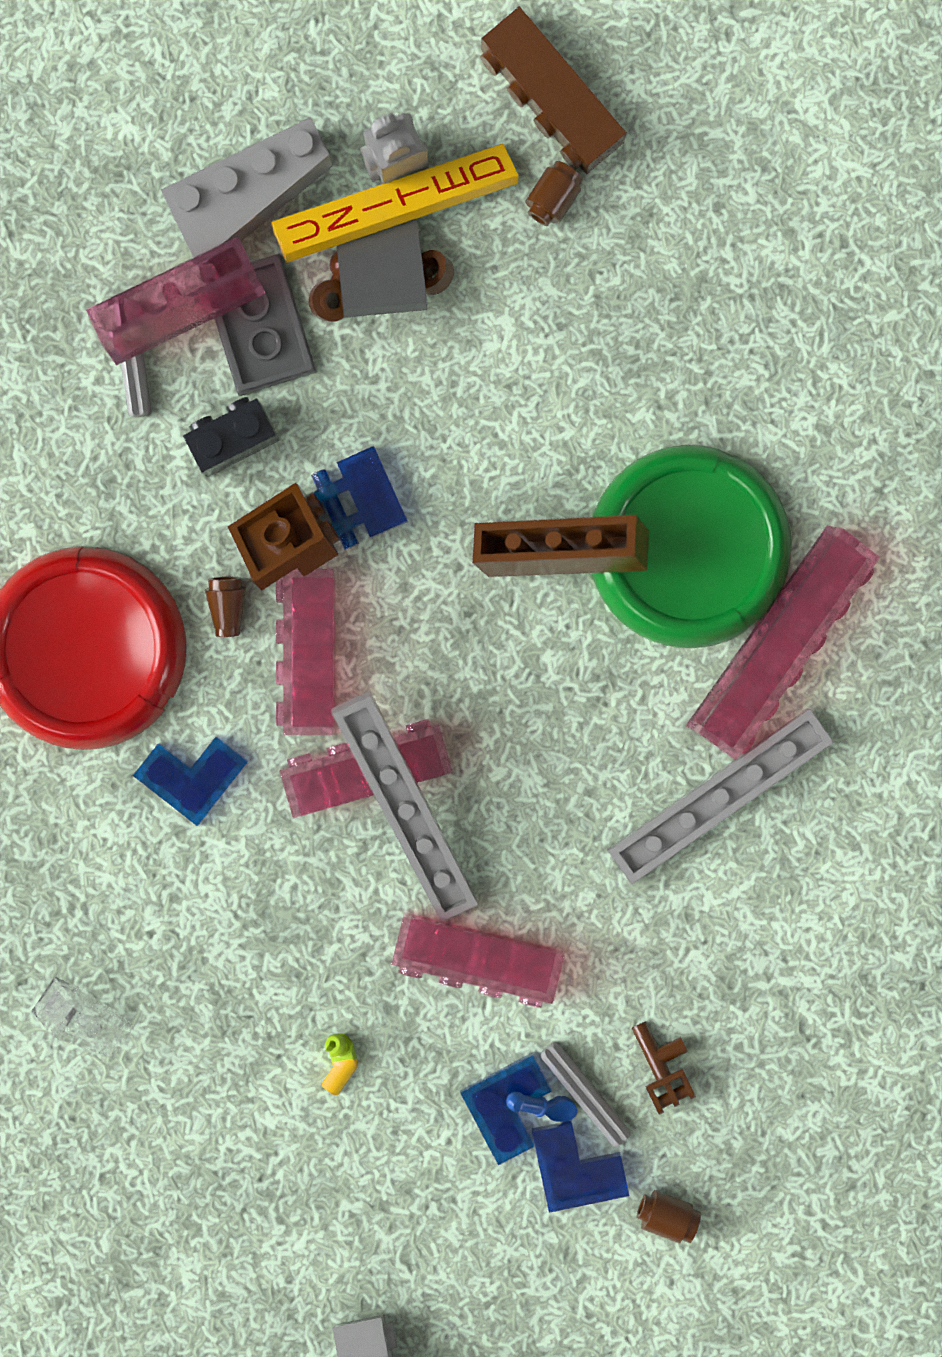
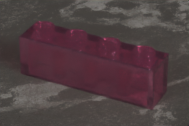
[86,237,266,365]
[276,569,336,735]
[279,719,453,818]
[391,912,564,1008]

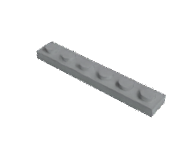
[332,691,478,922]
[607,709,834,884]

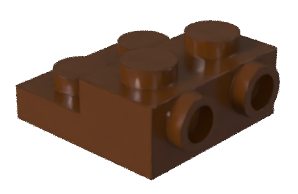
[227,482,340,591]

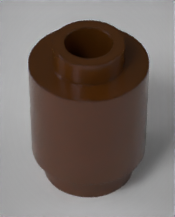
[525,161,583,226]
[636,1190,701,1244]

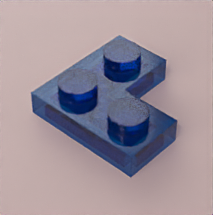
[133,736,249,826]
[460,1052,552,1165]
[532,1120,629,1213]

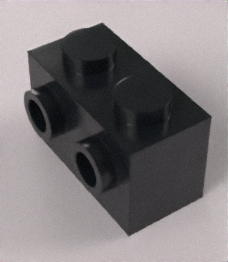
[183,397,280,478]

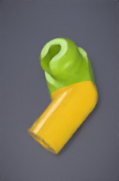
[321,1033,358,1096]

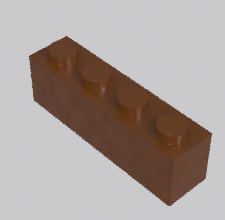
[480,6,627,175]
[472,515,649,577]

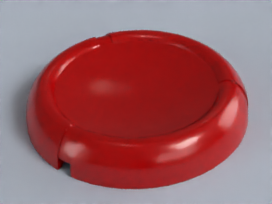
[0,546,186,750]

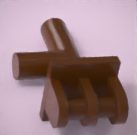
[631,1021,696,1115]

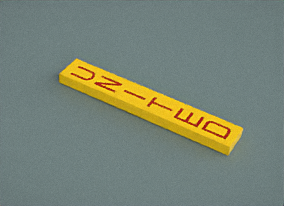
[271,143,518,263]

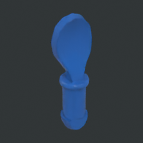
[506,1092,578,1122]

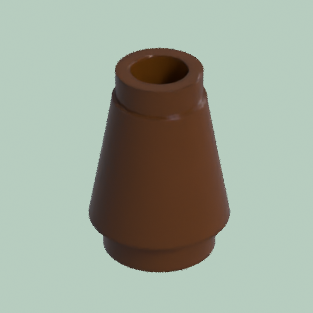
[205,576,246,637]

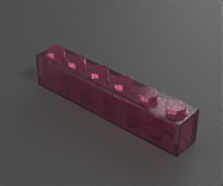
[685,525,880,760]

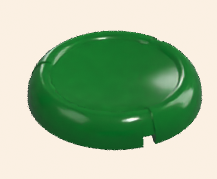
[591,445,792,649]

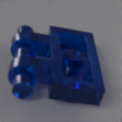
[311,446,408,550]

